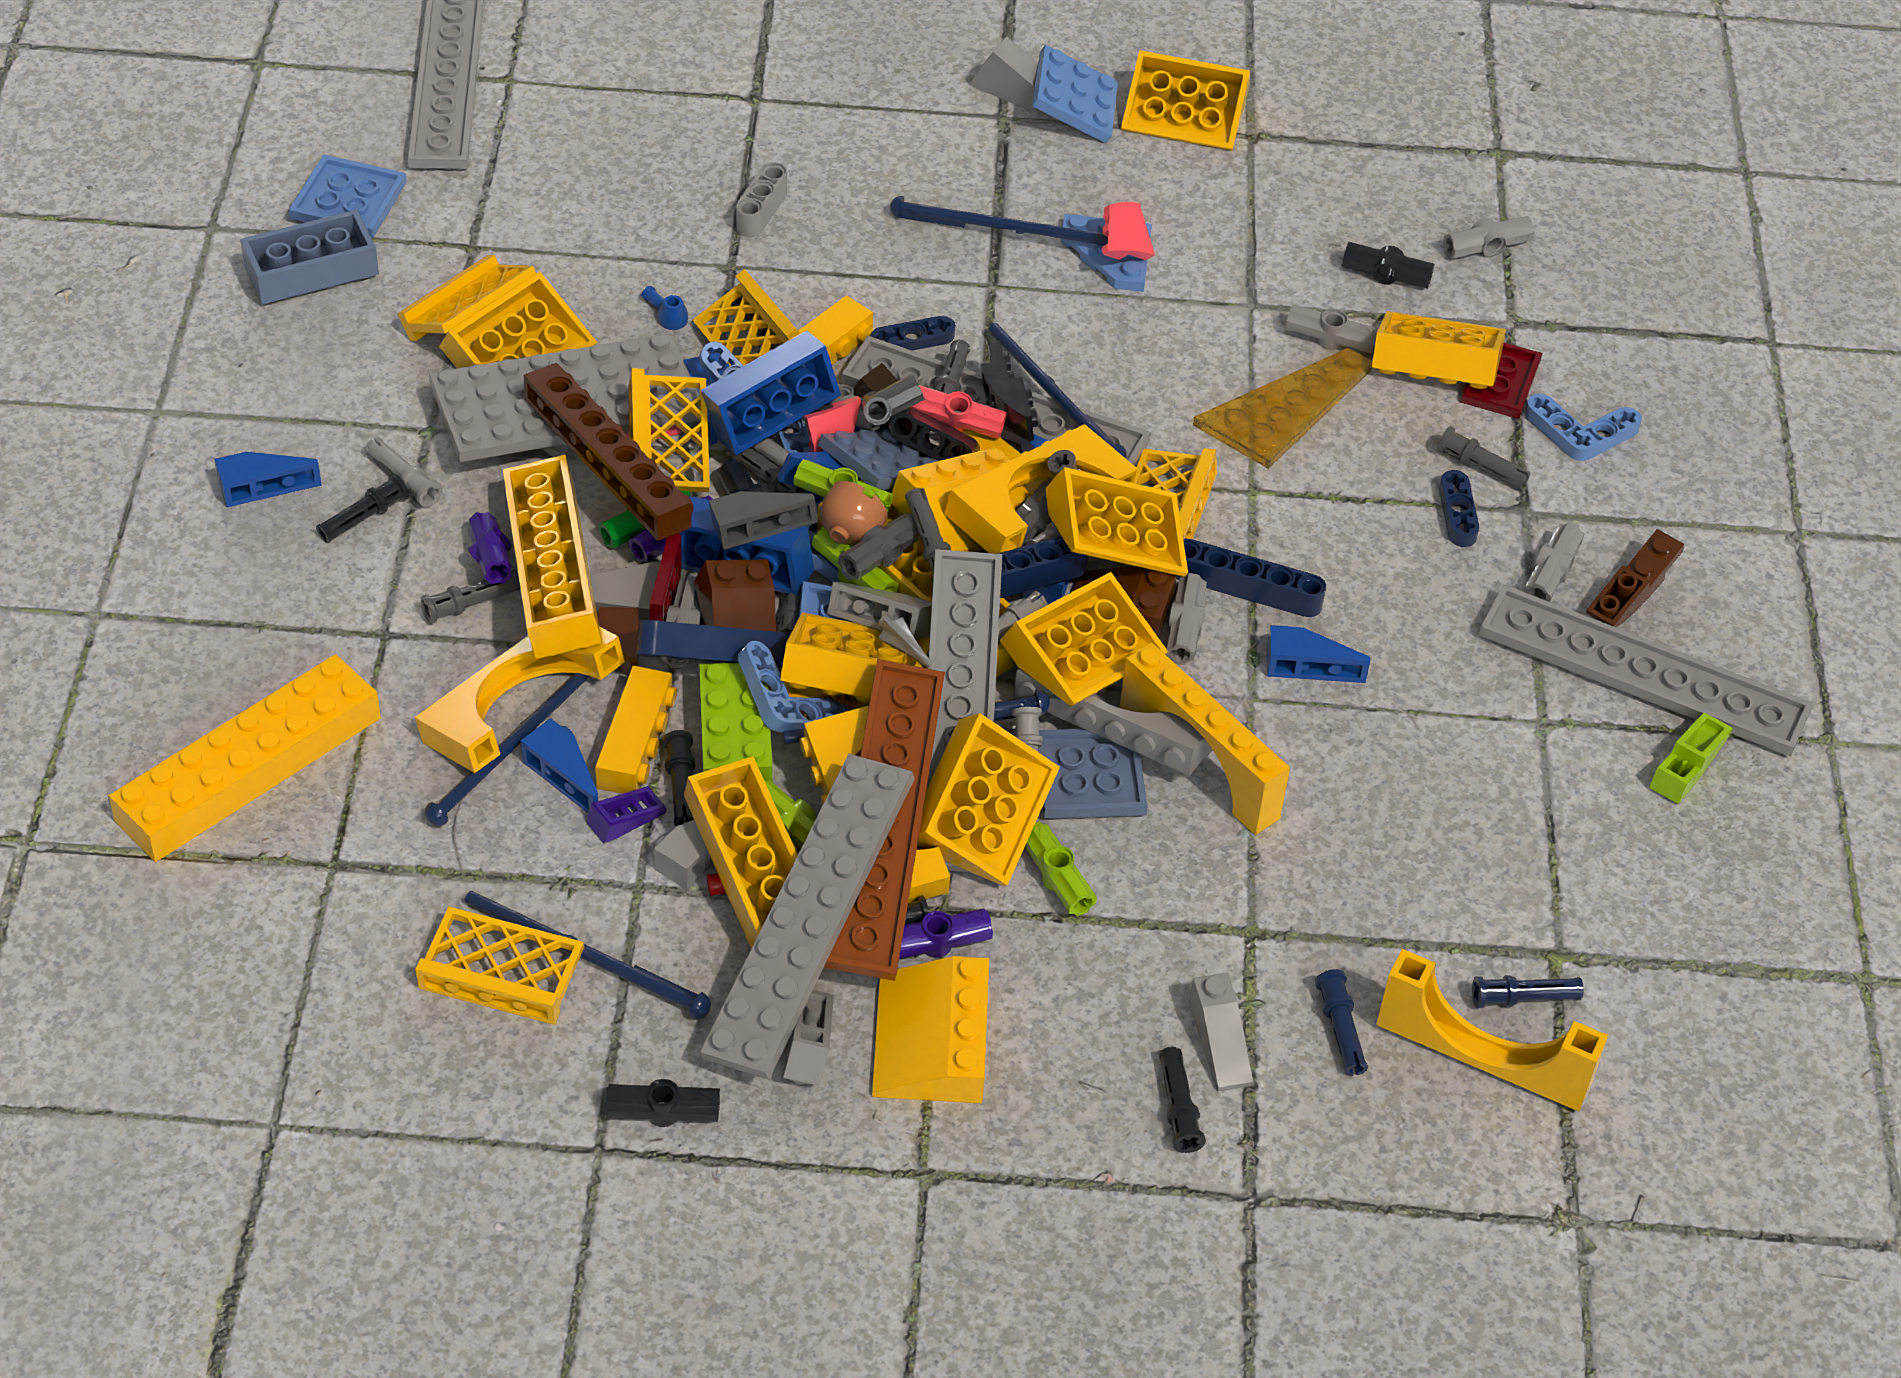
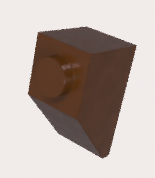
[598,607,639,677]

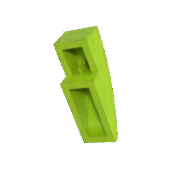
[1649,712,1733,804]

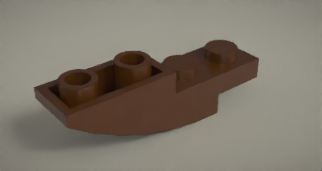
[1586,529,1684,627]

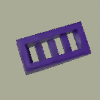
[587,786,667,843]

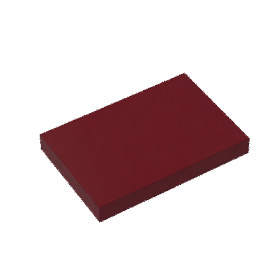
[1460,343,1543,419]
[650,533,682,621]

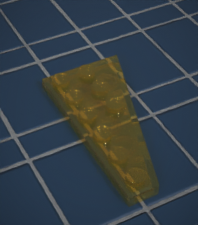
[1193,348,1372,469]

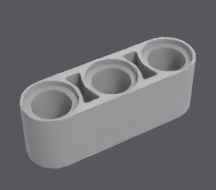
[736,162,787,237]

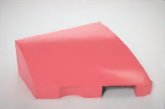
[1102,202,1155,260]
[804,396,861,452]

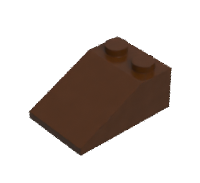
[694,560,776,664]
[1073,566,1177,638]

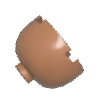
[820,481,888,545]

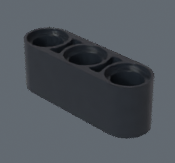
[888,408,980,461]

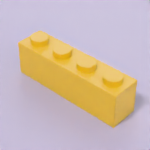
[772,295,874,365]
[595,666,677,794]

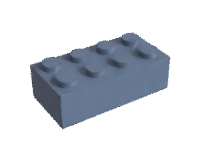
[240,210,379,304]

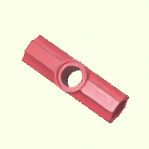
[909,385,1007,439]

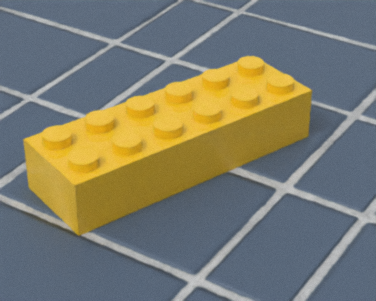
[684,756,798,949]

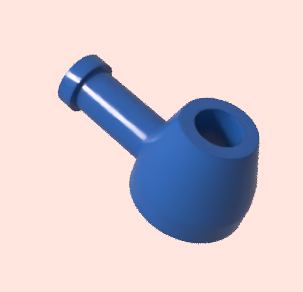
[641,286,688,330]

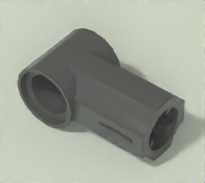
[861,374,925,425]

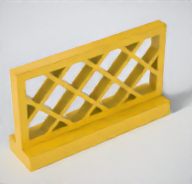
[397,255,536,341]
[692,269,800,366]
[628,368,710,492]
[1133,448,1218,539]
[415,906,584,1025]

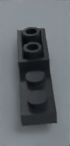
[981,341,1038,441]

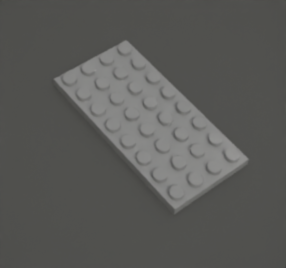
[429,333,700,462]

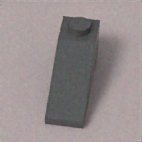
[709,491,818,550]

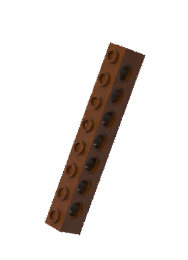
[524,363,694,541]

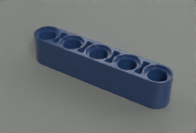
[997,536,1089,598]
[1176,538,1326,617]
[636,620,791,668]

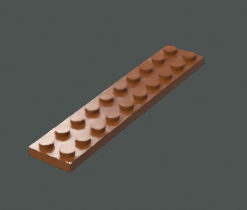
[824,659,945,981]

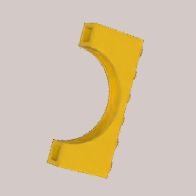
[944,424,1138,554]
[415,627,625,773]
[1119,642,1290,835]
[800,706,950,903]
[1376,949,1609,1111]

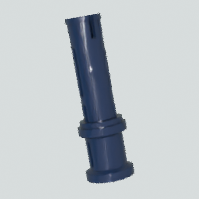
[1315,969,1368,1076]
[1472,975,1584,1009]

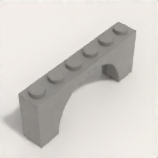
[1014,668,1232,776]

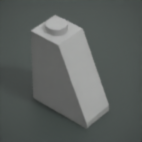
[970,36,1038,112]
[590,561,661,620]

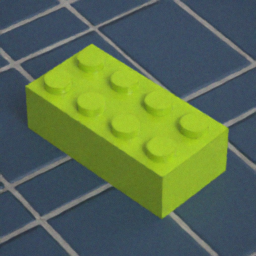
[699,663,773,781]

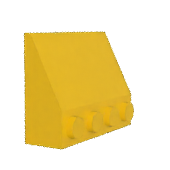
[1121,50,1250,151]
[439,271,598,368]
[1372,311,1506,389]
[892,447,1043,552]
[1045,467,1188,577]
[1000,572,1168,707]
[780,612,930,702]
[917,713,1060,886]
[872,956,989,1104]

